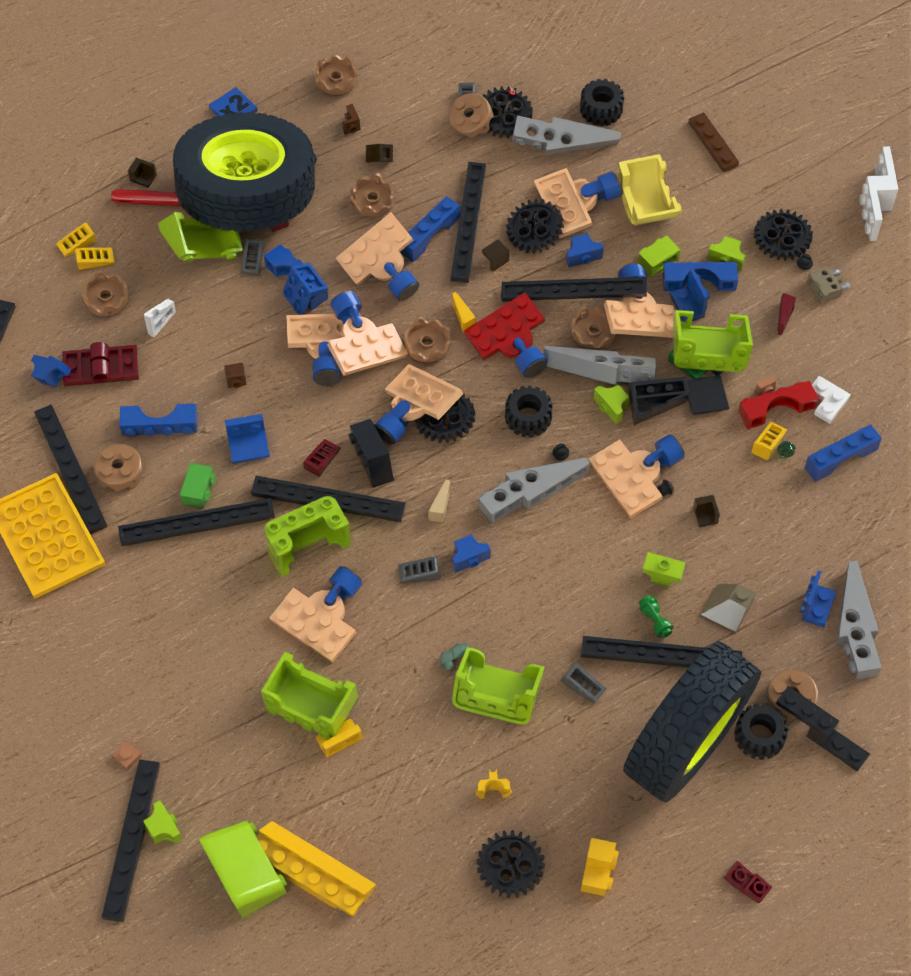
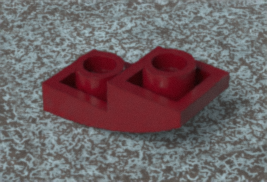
[723,861,772,903]

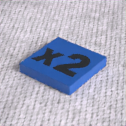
[209,87,258,116]

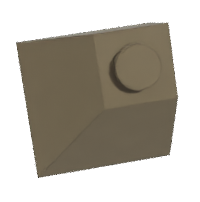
[700,584,756,634]

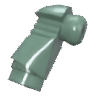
[440,642,468,671]

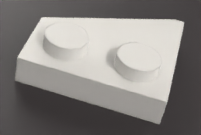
[144,299,176,338]

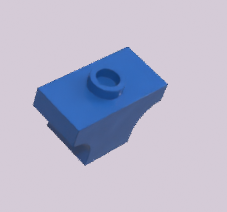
[566,233,604,267]
[31,355,71,387]
[452,534,491,573]

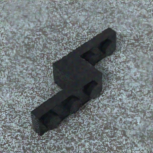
[776,686,870,772]

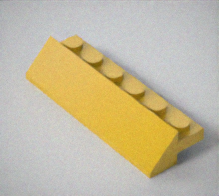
[256,821,377,917]

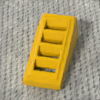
[56,222,96,258]
[75,248,115,270]
[452,292,475,333]
[752,421,787,460]

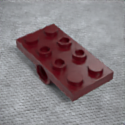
[62,342,139,387]

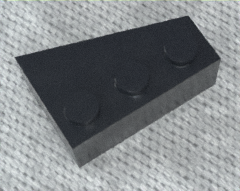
[628,377,689,425]
[348,419,394,488]

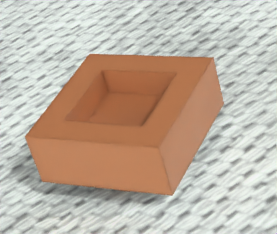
[755,376,777,396]
[112,741,142,771]

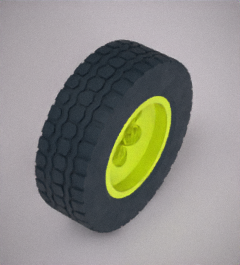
[173,112,315,232]
[623,641,761,803]

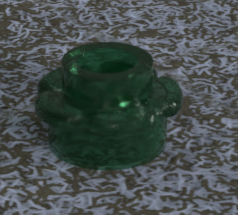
[777,441,796,458]

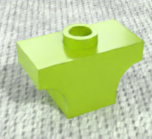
[707,236,745,271]
[593,384,629,424]
[642,552,686,587]
[143,800,182,845]

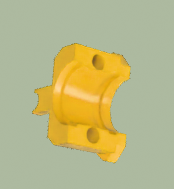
[475,769,512,799]

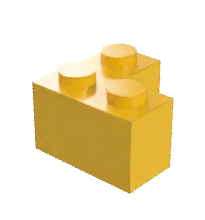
[581,838,619,896]

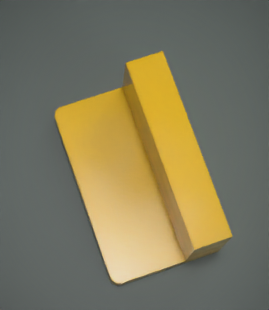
[316,719,363,758]

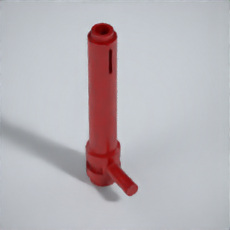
[111,189,181,206]

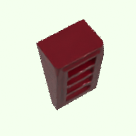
[778,293,796,335]
[303,439,341,477]

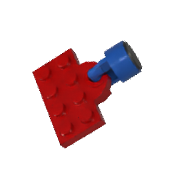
[464,292,547,377]

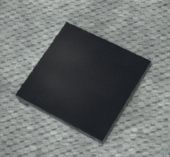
[687,375,729,415]

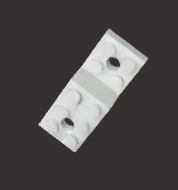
[859,146,898,241]

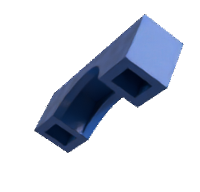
[400,196,460,262]
[264,244,328,311]
[663,261,738,291]
[120,403,198,437]
[805,424,882,482]

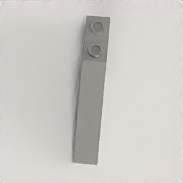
[512,116,621,155]
[544,346,656,385]
[478,458,590,524]
[836,561,882,680]

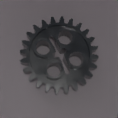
[482,86,533,139]
[506,198,564,254]
[754,209,813,261]
[415,393,476,443]
[477,830,545,898]

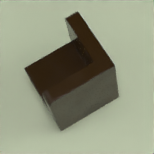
[366,144,393,163]
[128,157,157,188]
[482,239,509,272]
[693,495,720,527]

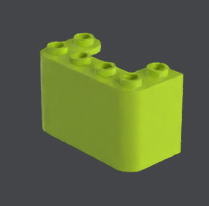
[264,496,351,578]
[261,652,358,740]

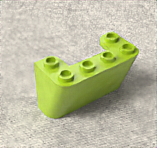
[673,310,753,372]

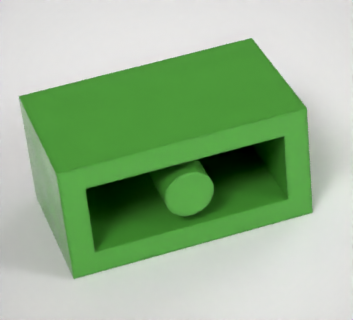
[180,462,216,509]

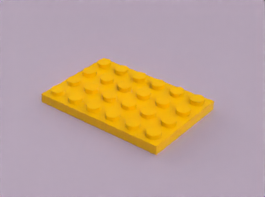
[0,473,106,600]

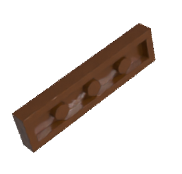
[688,112,739,172]

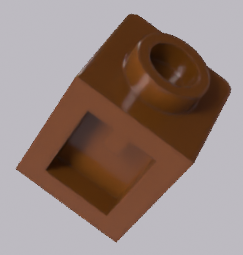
[342,104,361,135]
[224,363,247,388]

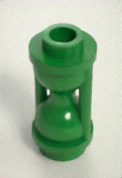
[638,595,674,638]

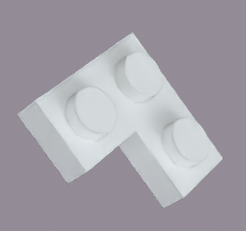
[812,376,851,424]

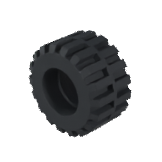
[580,79,624,126]
[505,385,553,437]
[734,703,788,760]

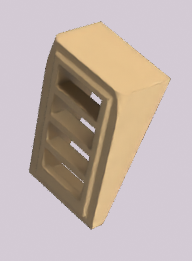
[428,480,451,523]

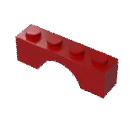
[738,380,819,429]

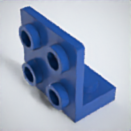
[283,263,328,315]
[670,269,709,322]
[225,414,270,464]
[800,570,836,628]

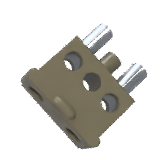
[806,267,850,304]

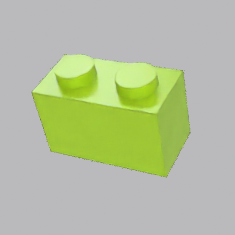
[638,235,681,277]

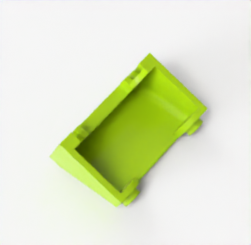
[158,212,243,262]
[452,647,545,725]
[199,820,287,919]

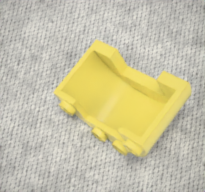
[618,154,682,226]

